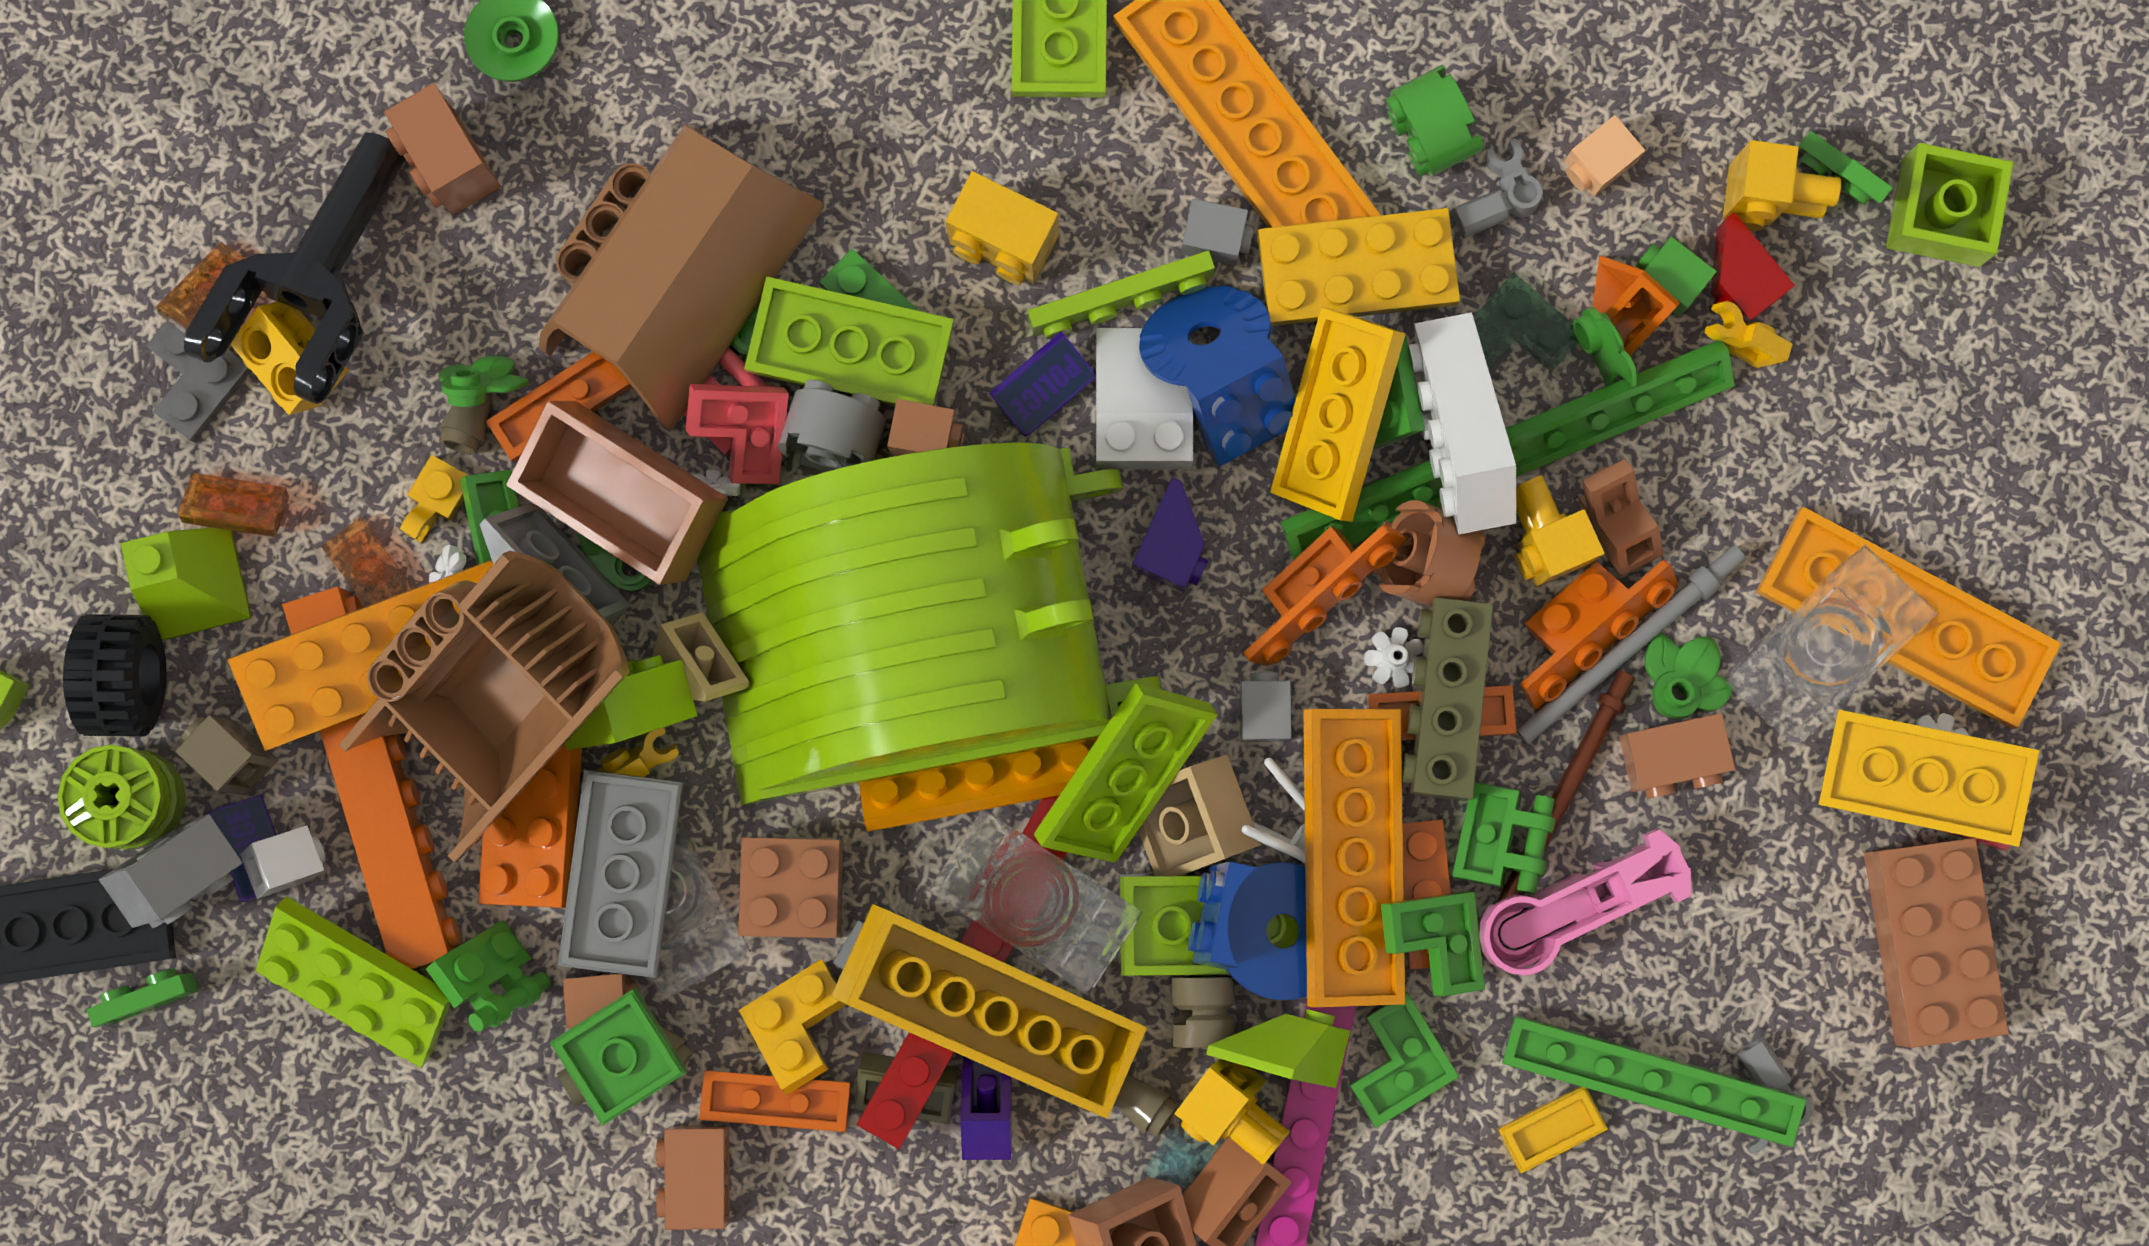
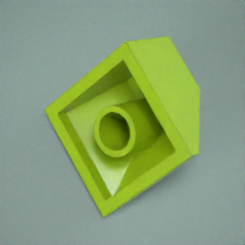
[120,526,252,641]
[1206,1009,1350,1088]

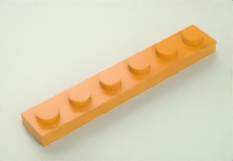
[859,738,1098,832]

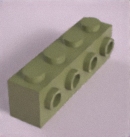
[1402,597,1493,801]

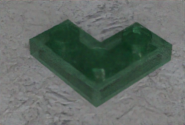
[1473,272,1578,372]

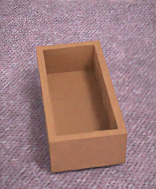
[506,401,728,585]
[1863,838,2009,1048]

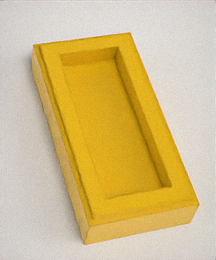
[1497,1086,1608,1174]

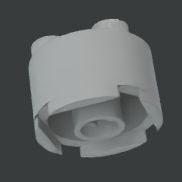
[777,380,887,472]

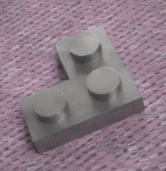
[146,309,251,442]

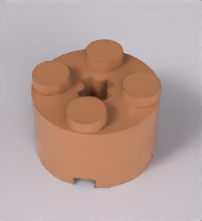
[1373,500,1485,607]

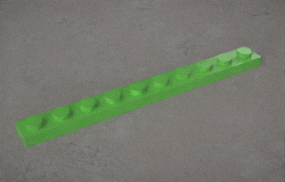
[1280,341,1735,560]

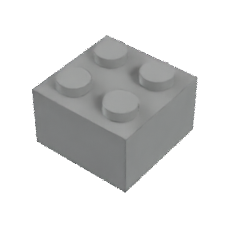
[99,814,243,928]

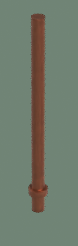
[1481,670,1636,959]

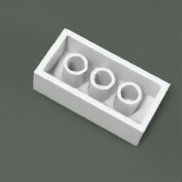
[1408,312,1516,535]

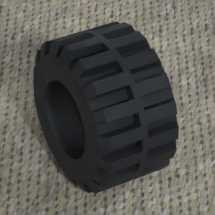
[63,614,167,736]

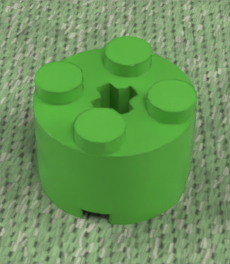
[1385,65,1484,177]

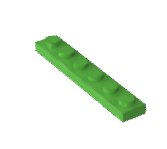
[1502,1014,1806,1147]

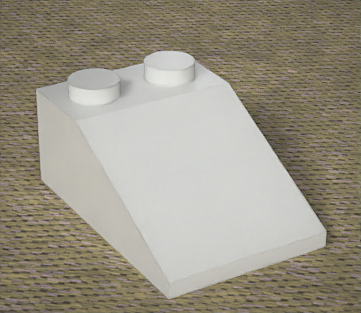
[1096,328,1193,469]

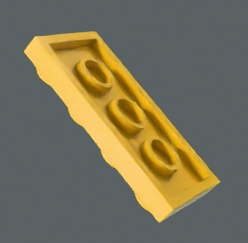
[1257,208,1460,326]
[1270,307,1406,522]
[1818,710,2039,847]

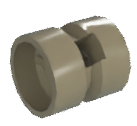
[1172,976,1235,1048]

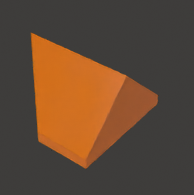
[1593,255,1680,356]

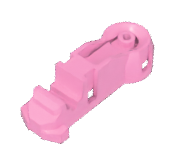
[1478,829,1691,976]

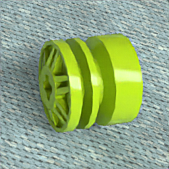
[57,744,186,850]

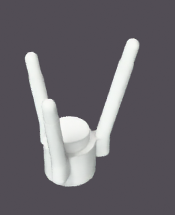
[1242,758,1305,864]

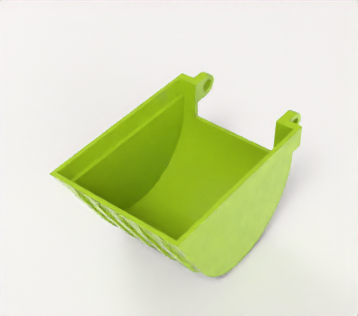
[698,443,1162,806]

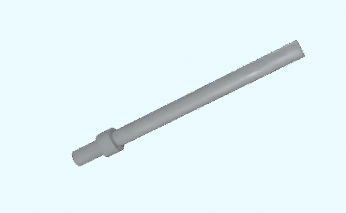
[1516,545,1746,745]

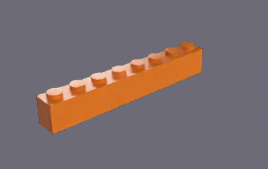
[282,586,462,971]

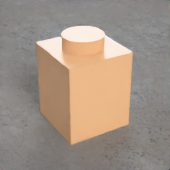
[1564,115,1646,197]

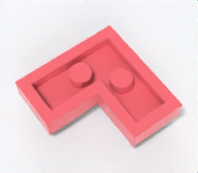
[685,384,789,484]

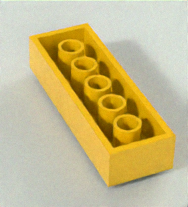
[831,904,1147,1119]

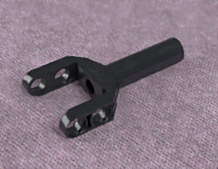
[184,133,406,404]

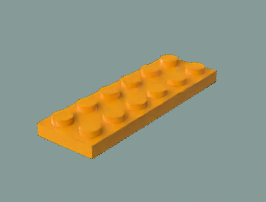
[1755,507,2062,729]
[227,559,493,751]
[1303,709,1405,1007]

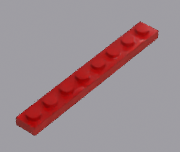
[856,796,1068,1150]

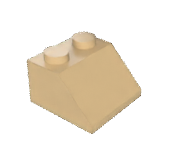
[1138,754,1261,876]

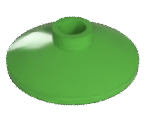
[464,0,559,82]

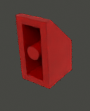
[1710,212,1795,325]

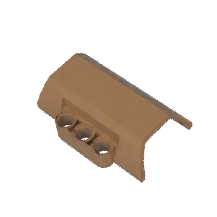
[539,123,824,432]
[339,551,630,863]

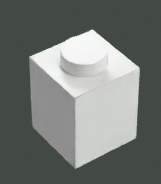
[240,825,325,899]

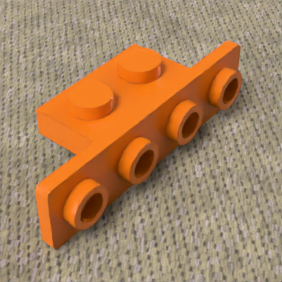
[1243,525,1406,666]
[1521,560,1678,710]

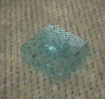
[1144,1129,1212,1194]

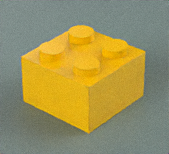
[945,171,1059,286]

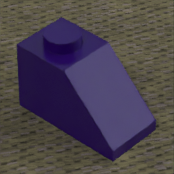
[1131,477,1209,593]
[960,1056,1012,1160]

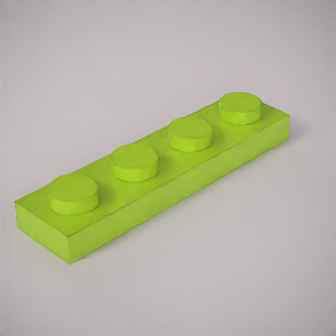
[1027,250,1215,339]

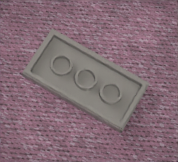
[558,770,684,978]

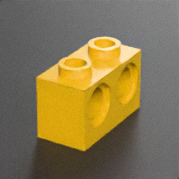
[230,301,349,415]

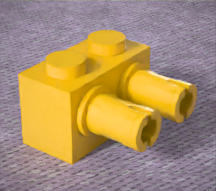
[1723,140,1841,231]
[1514,475,1605,587]
[1174,1059,1290,1165]

